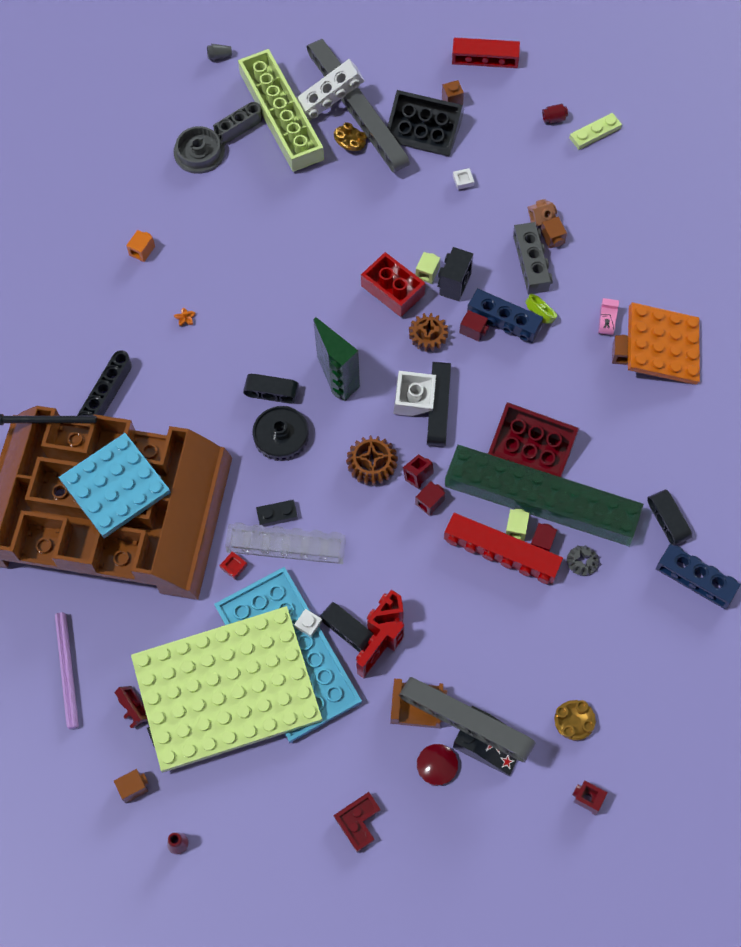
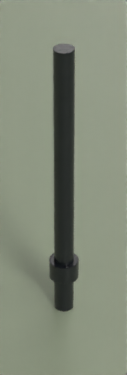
[0,414,97,425]

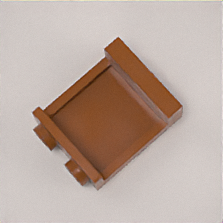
[390,678,447,729]

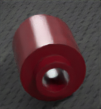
[542,103,568,124]

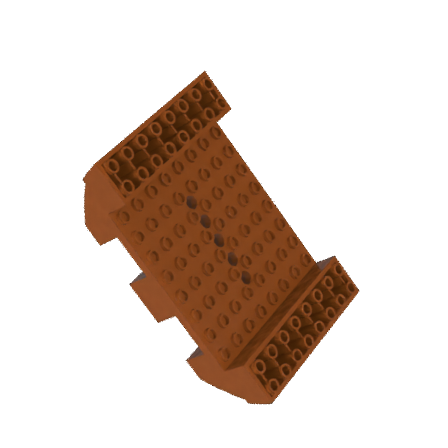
[0,406,232,600]

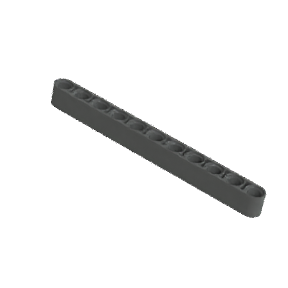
[306,39,410,173]

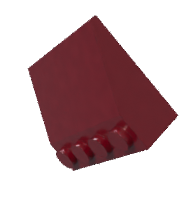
[487,402,580,482]

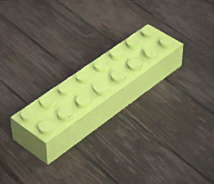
[238,49,324,172]

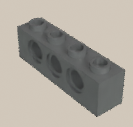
[513,222,553,295]

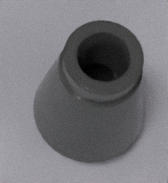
[207,43,232,61]

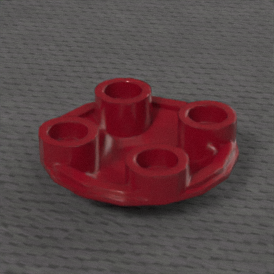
[417,744,458,786]

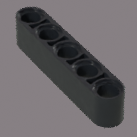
[77,350,132,416]
[427,362,451,446]

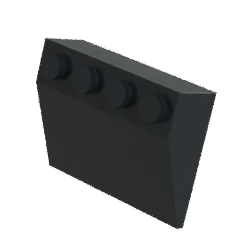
[387,90,464,156]

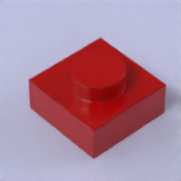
[219,551,248,580]

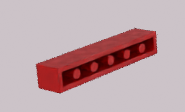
[444,512,563,585]

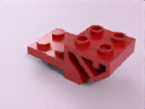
[356,589,404,678]

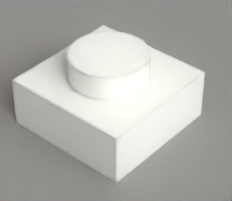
[453,168,474,190]
[294,609,322,637]

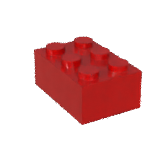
[361,252,426,317]

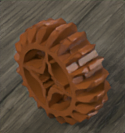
[346,435,398,486]

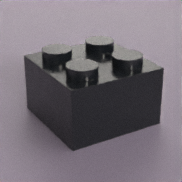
[437,247,474,302]

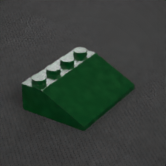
[313,317,360,401]

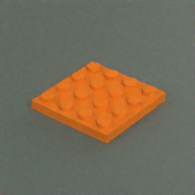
[628,302,700,385]

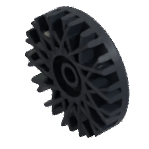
[252,406,309,461]

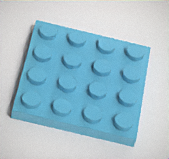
[59,433,171,538]

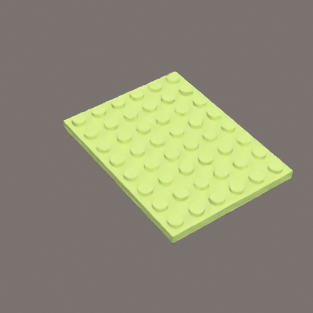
[131,606,323,773]

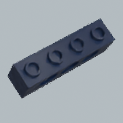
[467,288,543,343]
[656,544,741,610]

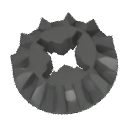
[567,545,599,576]

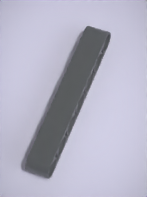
[399,677,536,762]

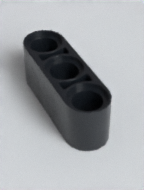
[243,374,299,404]
[647,489,692,546]
[319,602,373,652]

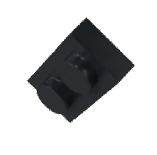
[256,499,298,528]

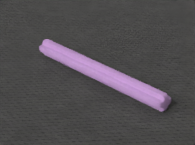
[55,612,79,729]

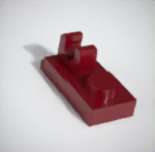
[114,686,148,728]

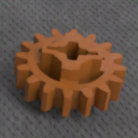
[409,313,448,352]

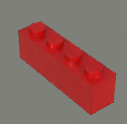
[452,37,520,68]

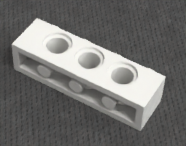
[296,59,365,121]

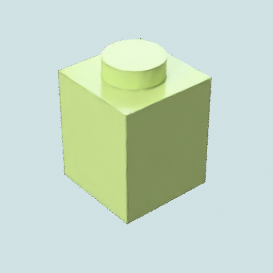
[415,252,440,284]
[506,509,529,541]

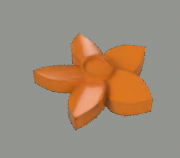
[174,307,196,327]

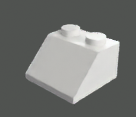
[393,371,436,416]

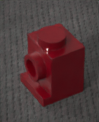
[403,454,434,489]
[572,780,608,815]

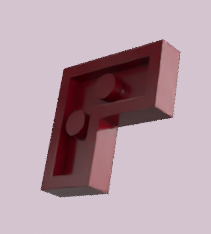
[333,792,381,853]

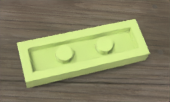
[569,113,622,150]

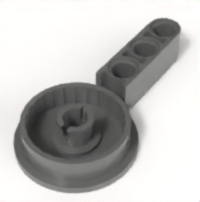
[174,102,262,174]

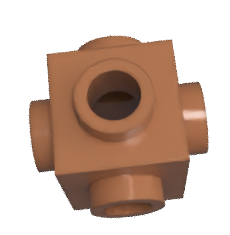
[527,199,557,226]

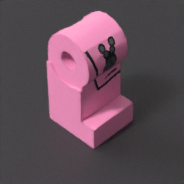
[598,298,619,335]

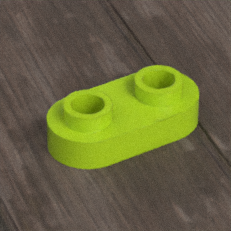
[525,294,557,324]

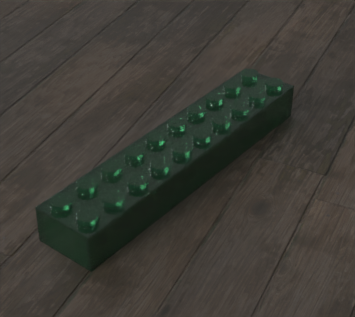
[444,445,644,547]

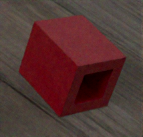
[459,310,489,342]
[415,481,445,516]
[531,523,557,552]

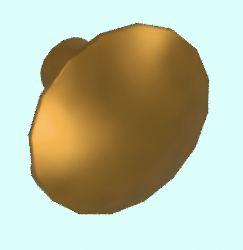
[334,122,367,151]
[554,700,596,740]

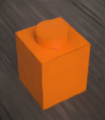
[126,230,155,262]

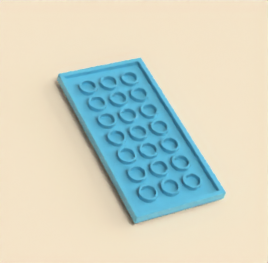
[214,567,362,743]

